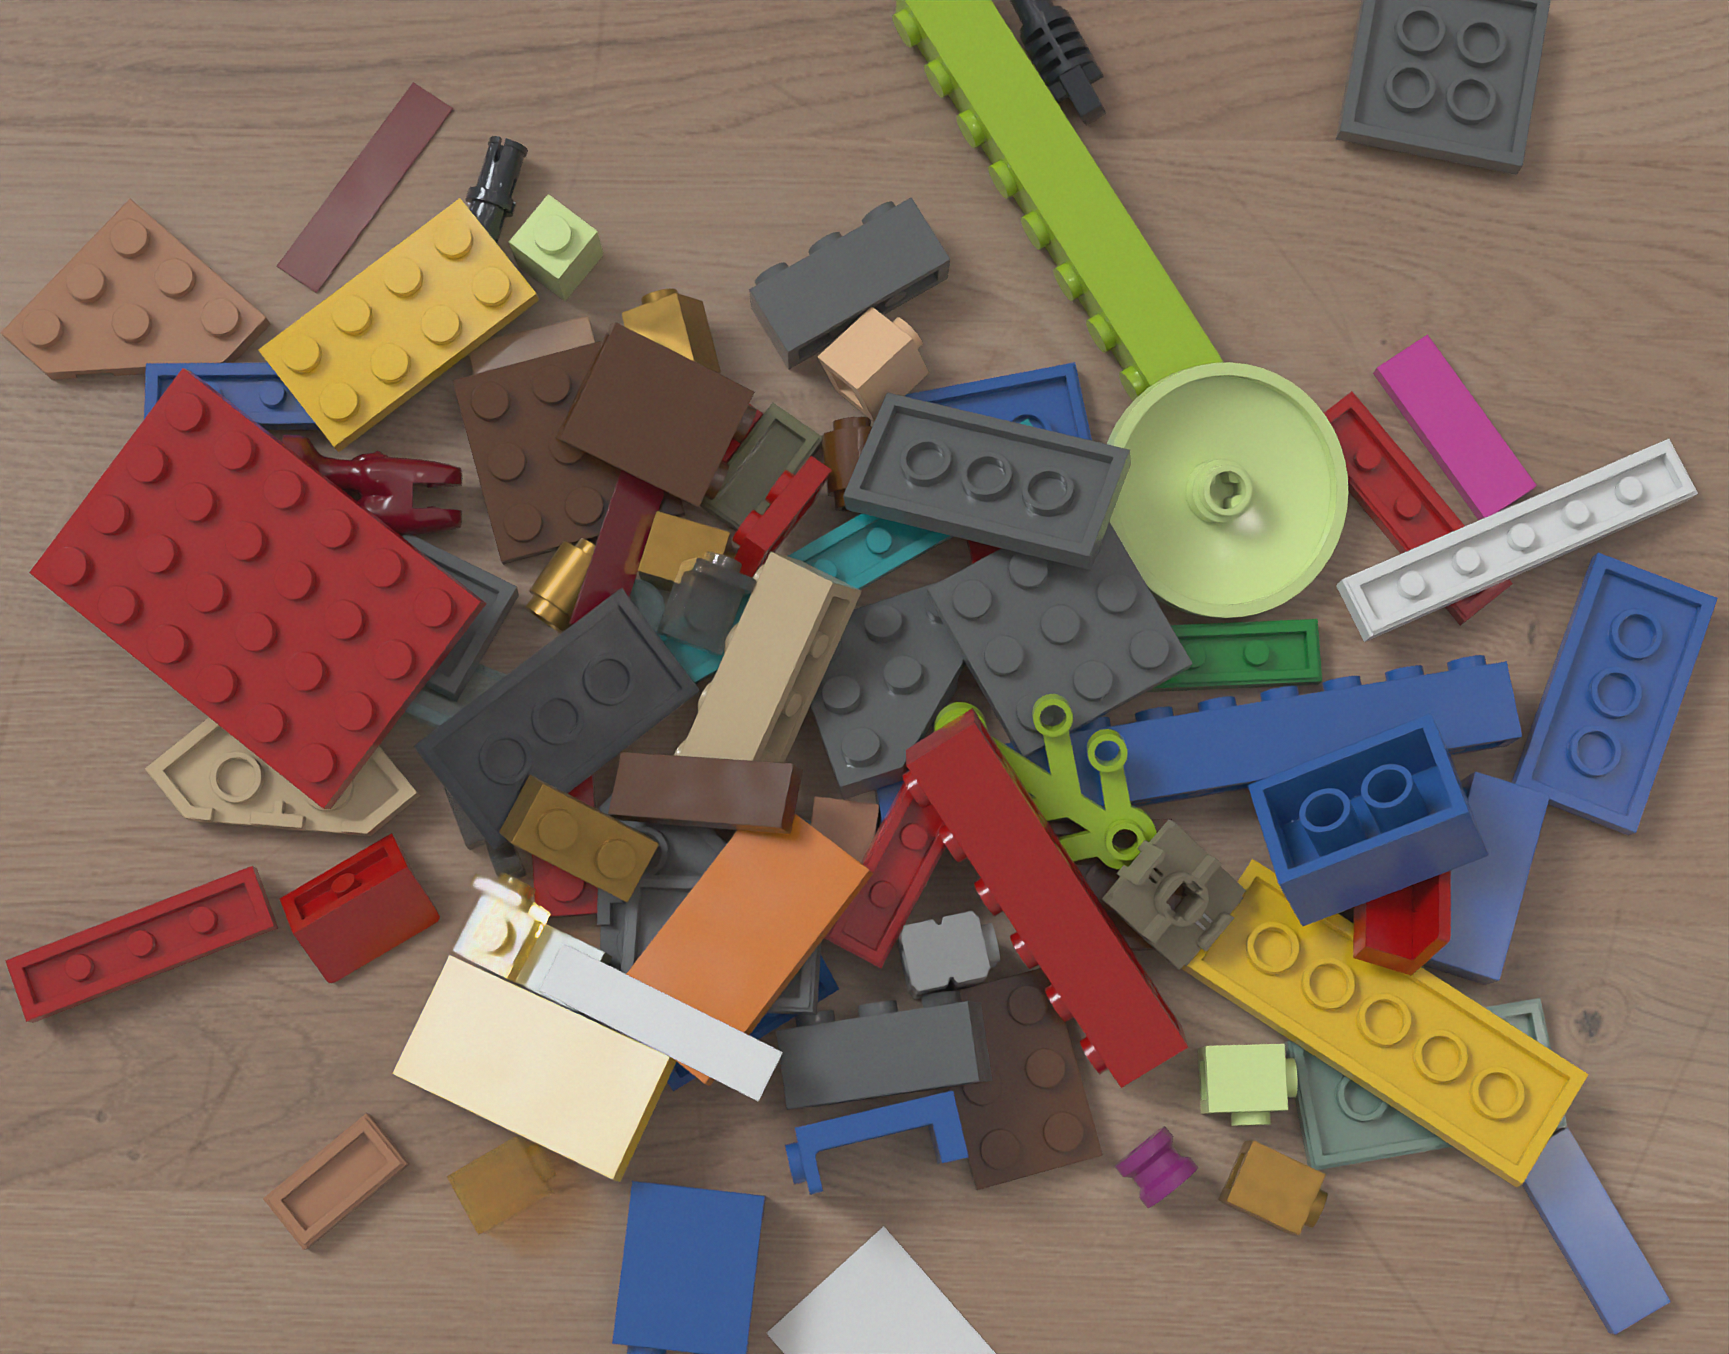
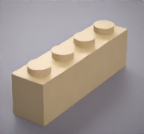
[674,551,862,763]

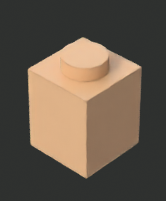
[818,307,929,422]

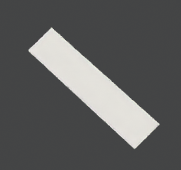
[539,943,783,1101]

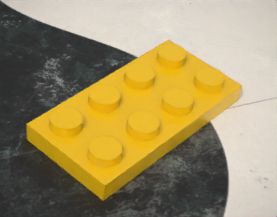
[258,198,539,453]

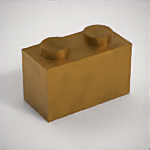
[499,775,659,903]

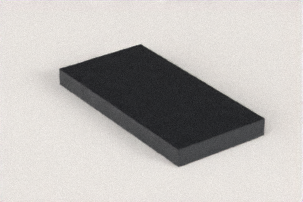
[413,588,700,850]

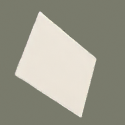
[767,1226,996,1354]

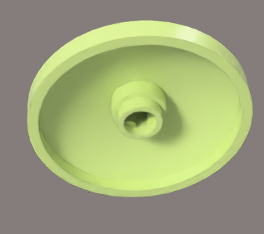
[1107,362,1348,618]

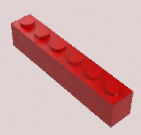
[902,708,1188,1088]

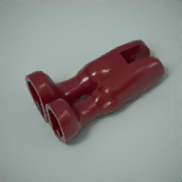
[281,435,463,536]

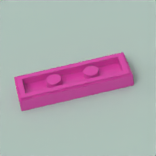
[1373,334,1537,521]

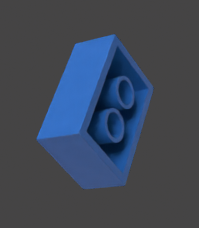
[1248,713,1489,927]

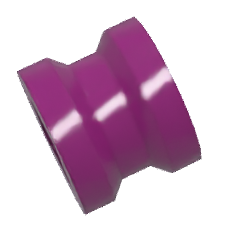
[1114,1126,1198,1208]

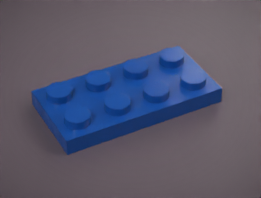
[1511,552,1718,836]

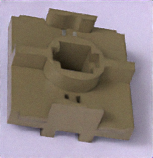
[1101,819,1246,970]

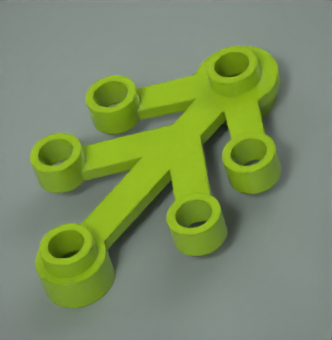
[934,694,1157,870]

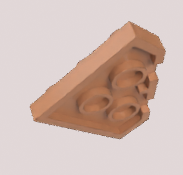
[0,199,271,380]

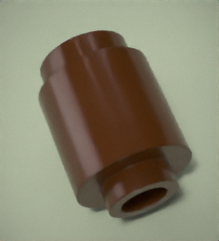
[821,417,873,512]

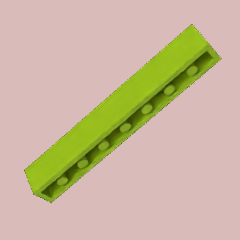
[892,0,1224,401]

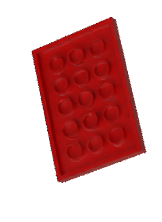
[29,368,487,809]

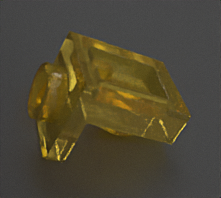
[452,872,551,983]

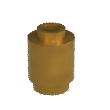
[525,538,595,634]

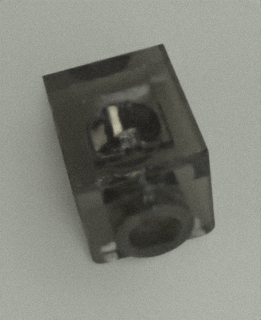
[657,551,757,656]

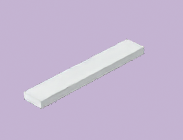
[1336,439,1698,642]

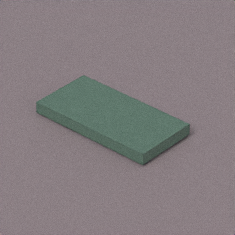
[1284,998,1567,1170]

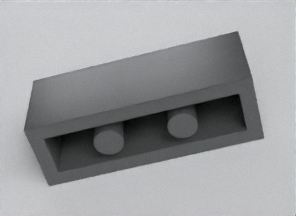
[749,197,950,369]
[776,991,992,1109]

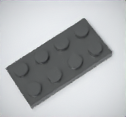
[843,392,1131,570]

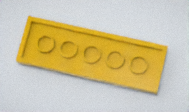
[1181,859,1589,1188]

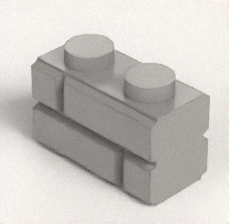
[897,911,1000,1000]

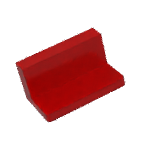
[279,833,440,983]
[1353,870,1451,976]

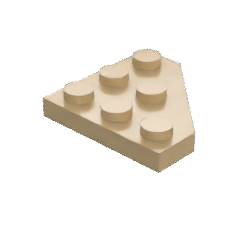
[145,718,421,837]

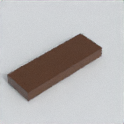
[608,752,803,834]

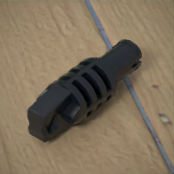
[1010,0,1106,125]

